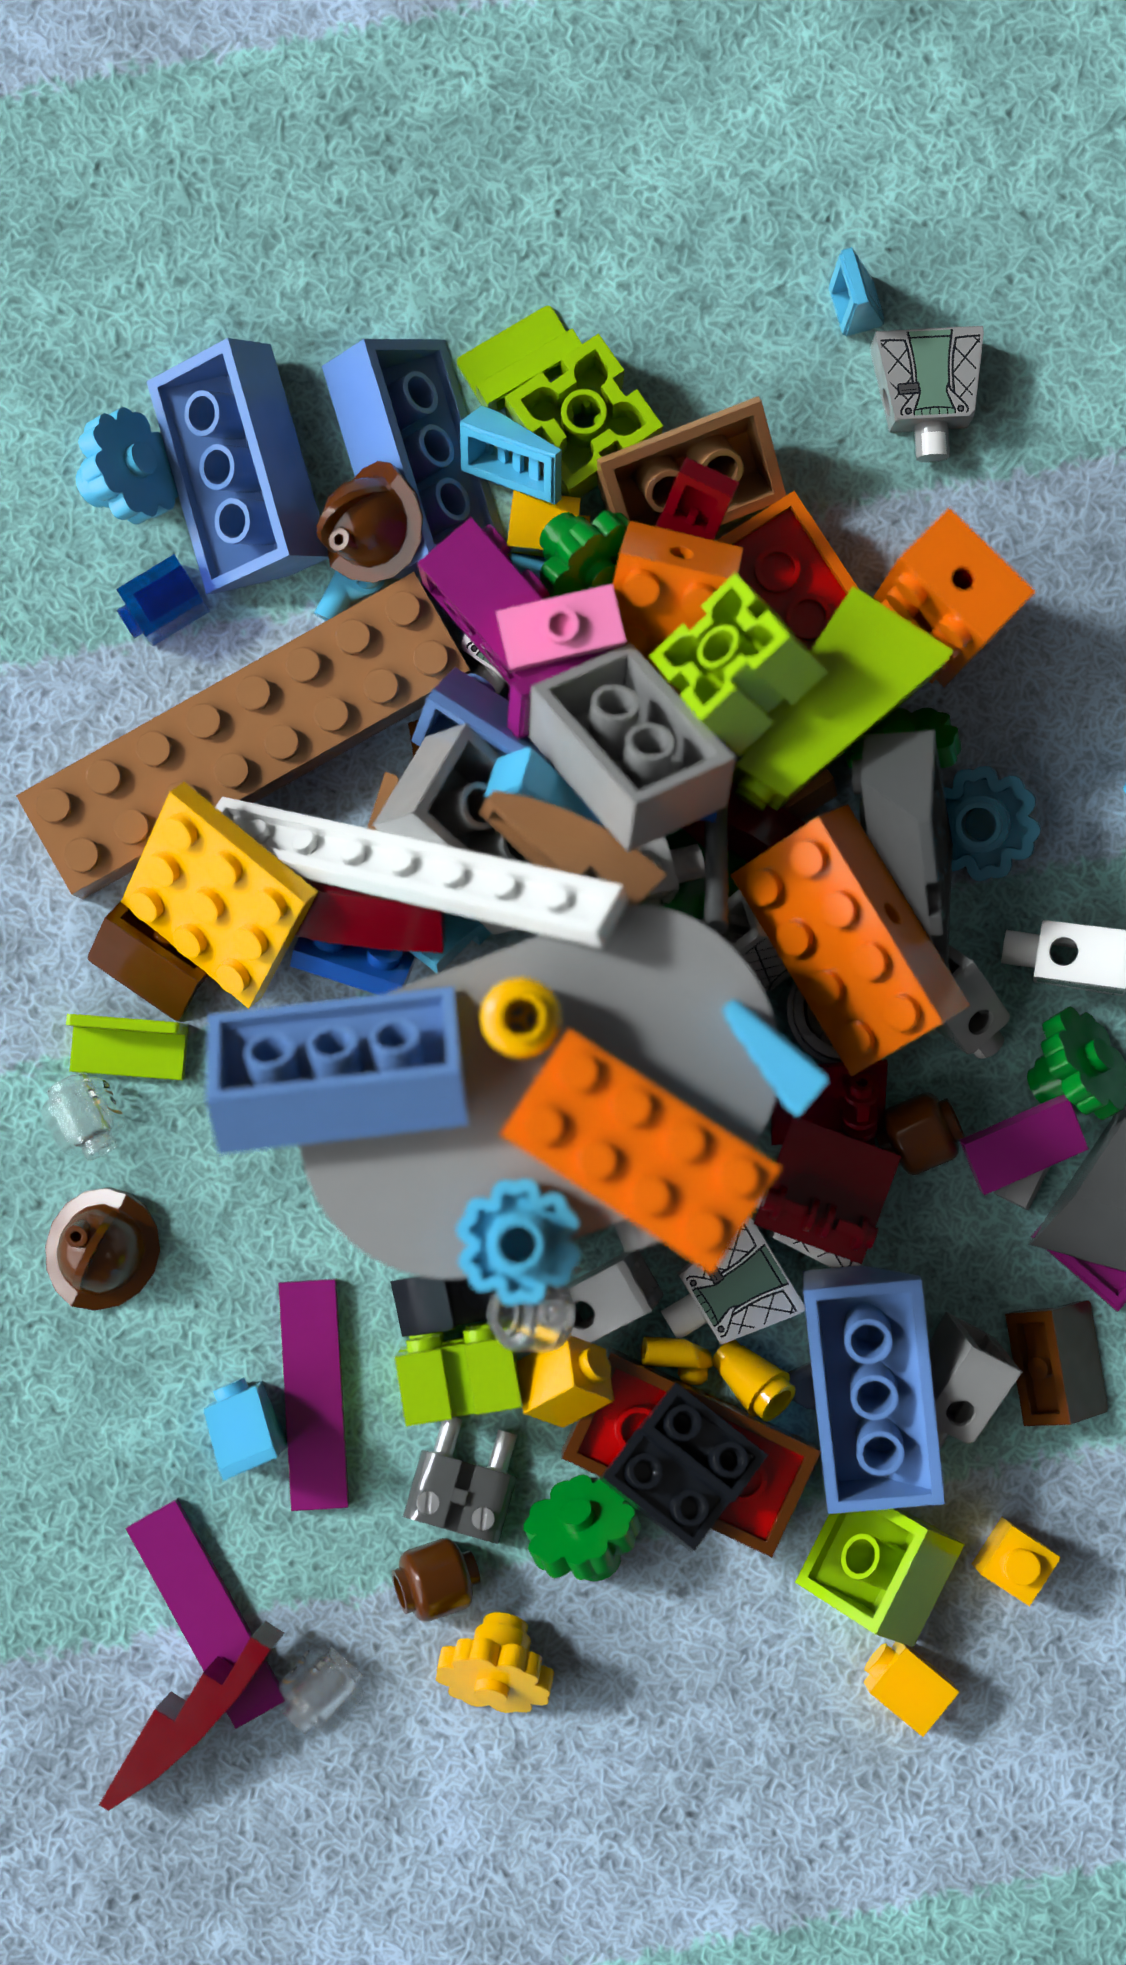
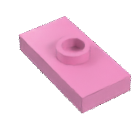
[496,584,626,672]

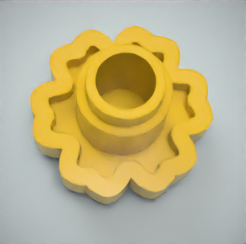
[435,1612,554,1713]

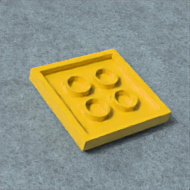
[121,782,318,1009]

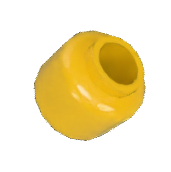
[480,977,562,1059]

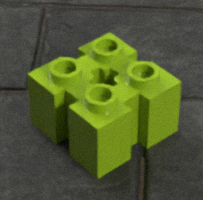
[505,333,663,498]
[649,572,827,756]
[394,1320,522,1427]

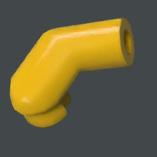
[641,1336,713,1385]

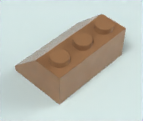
[597,396,786,527]

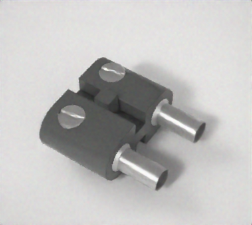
[403,1417,517,1544]

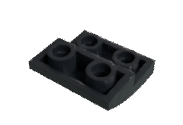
[599,1382,768,1551]

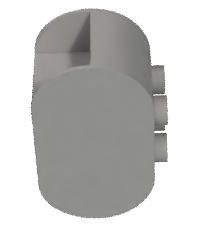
[299,905,777,1285]

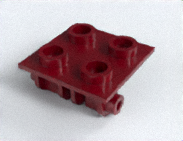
[771,1059,888,1147]
[753,1116,902,1265]

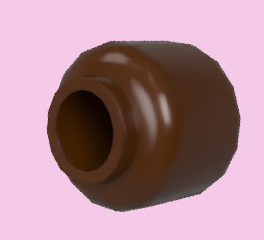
[876,1092,965,1175]
[392,1538,480,1622]

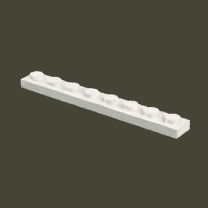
[216,797,628,948]

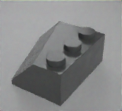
[852,730,953,968]
[1028,1106,1126,1272]

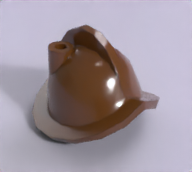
[316,461,423,583]
[45,1187,160,1311]

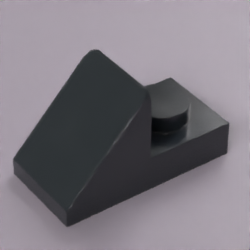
[390,1275,513,1337]

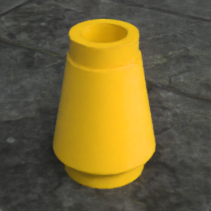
[712,1340,795,1421]

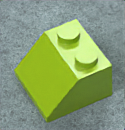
[795,1508,965,1647]

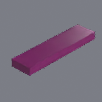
[278,1278,349,1511]
[125,1498,287,1729]

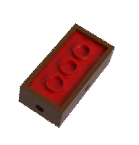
[561,1347,821,1558]

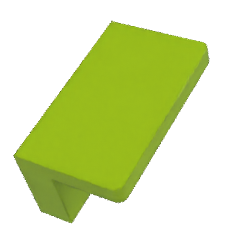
[456,305,582,411]
[66,1014,189,1080]

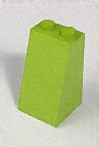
[731,586,954,811]

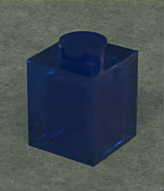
[116,554,210,646]

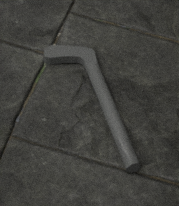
[704,801,728,933]

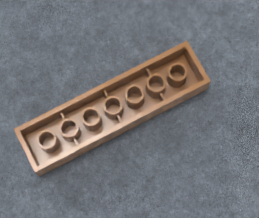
[16,572,471,900]

